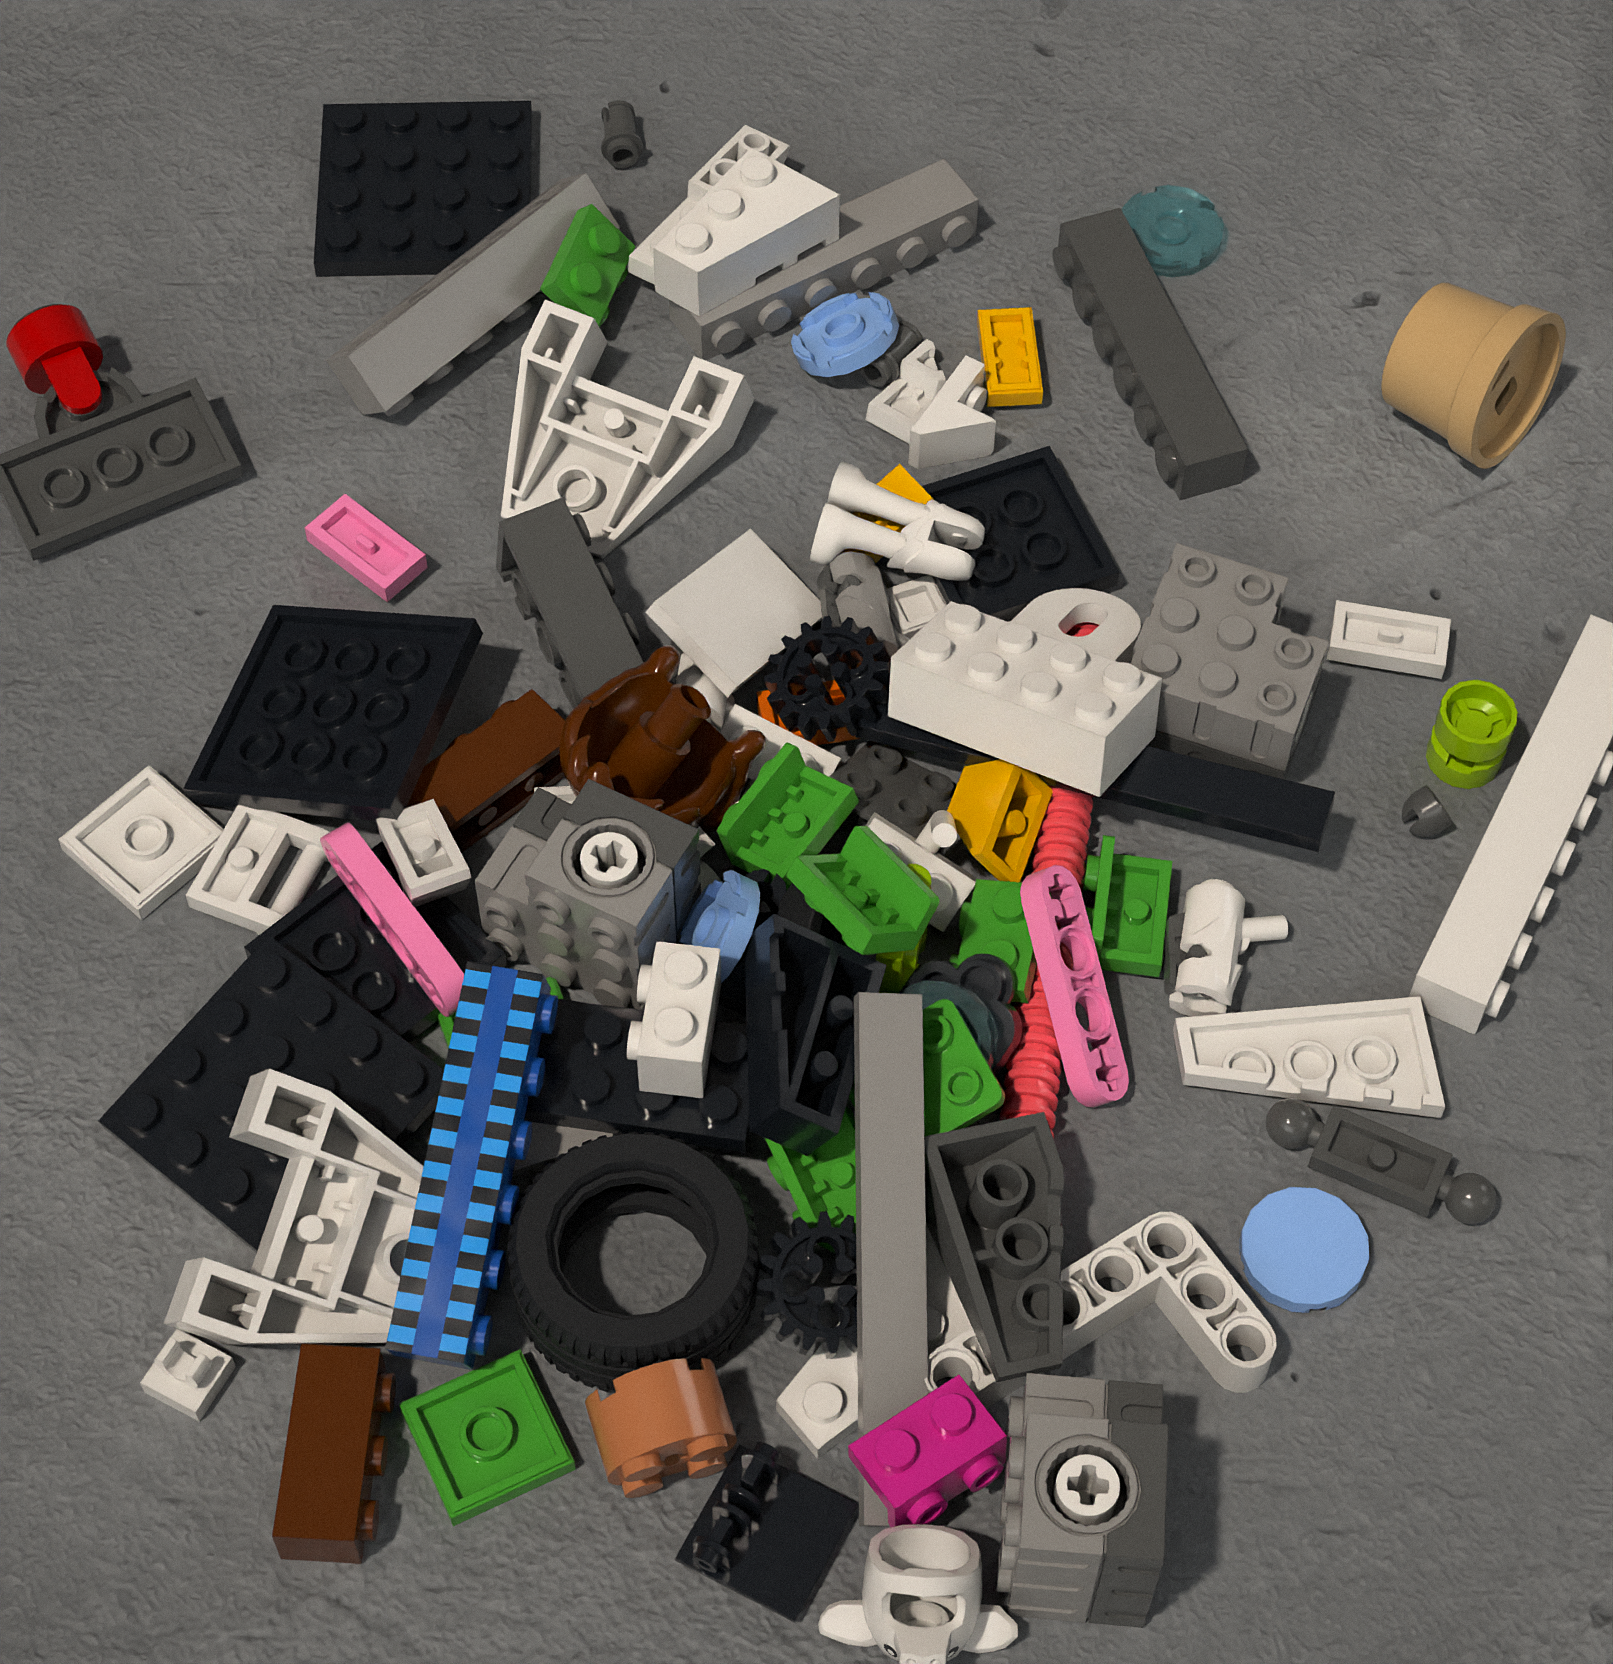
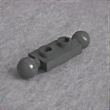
[1266,1098,1496,1224]

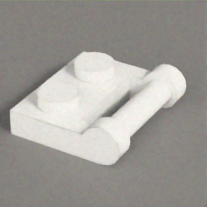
[186,805,330,935]

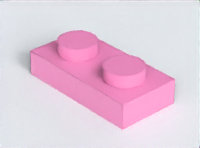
[304,494,428,602]

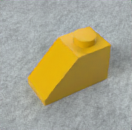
[947,759,1053,882]

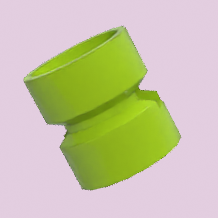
[1426,680,1518,789]

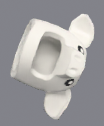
[818,1524,1018,1664]

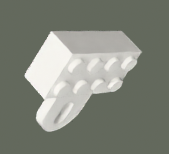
[888,588,1162,797]

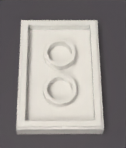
[646,528,822,698]

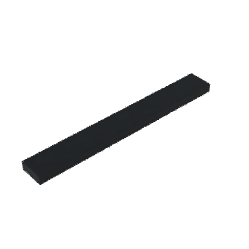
[855,683,1335,852]

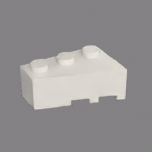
[653,147,840,316]

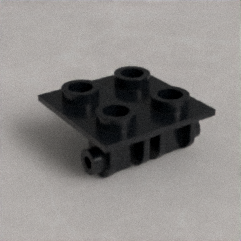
[675,1442,858,1623]

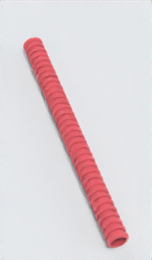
[999,622,1099,1139]

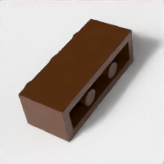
[406,689,565,853]
[272,1344,396,1564]

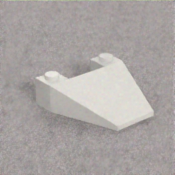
[501,300,755,559]
[164,1069,424,1345]

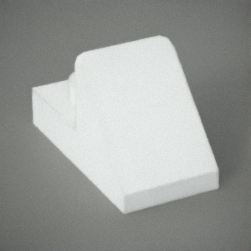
[908,356,996,469]
[376,799,471,907]

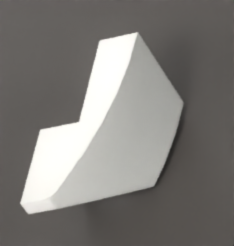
[865,339,946,444]

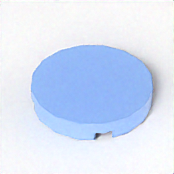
[791,292,899,377]
[680,870,760,983]
[1239,1187,1369,1313]

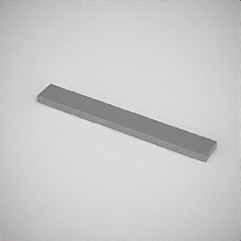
[854,992,930,1527]

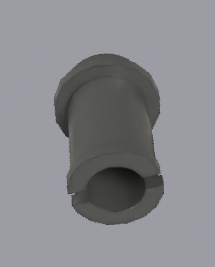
[601,100,643,168]
[859,320,923,387]

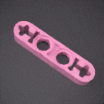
[320,822,464,1017]
[1020,865,1129,1108]

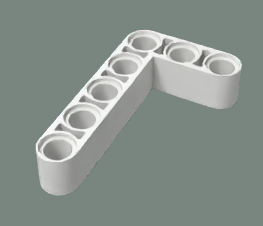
[924,1212,1277,1409]

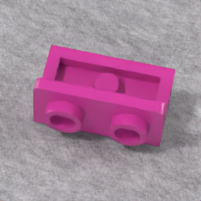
[848,1374,1007,1527]

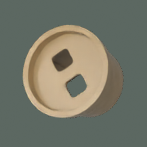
[1381,282,1566,469]

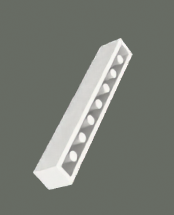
[1409,614,1613,1035]

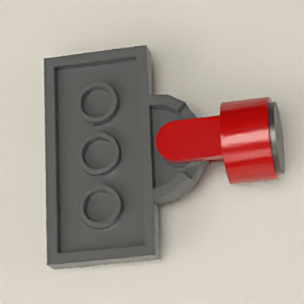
[0,304,243,561]

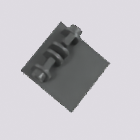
[829,741,957,839]

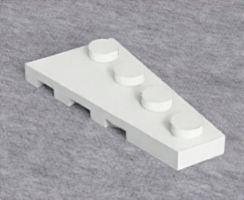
[1173,996,1445,1118]
[776,1223,972,1459]

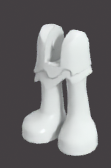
[810,461,985,581]

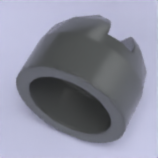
[1402,784,1454,837]

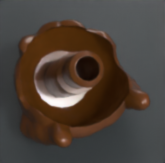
[559,645,766,834]

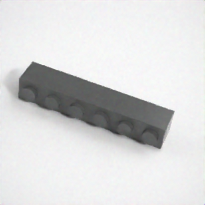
[1052,208,1248,500]

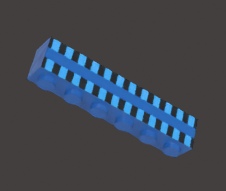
[385,961,558,1370]

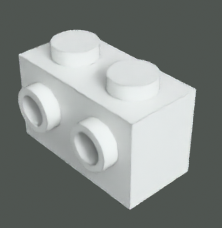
[627,941,721,1098]

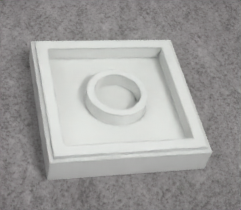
[58,765,224,920]

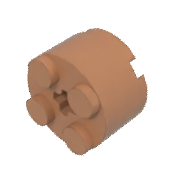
[585,1358,737,1498]

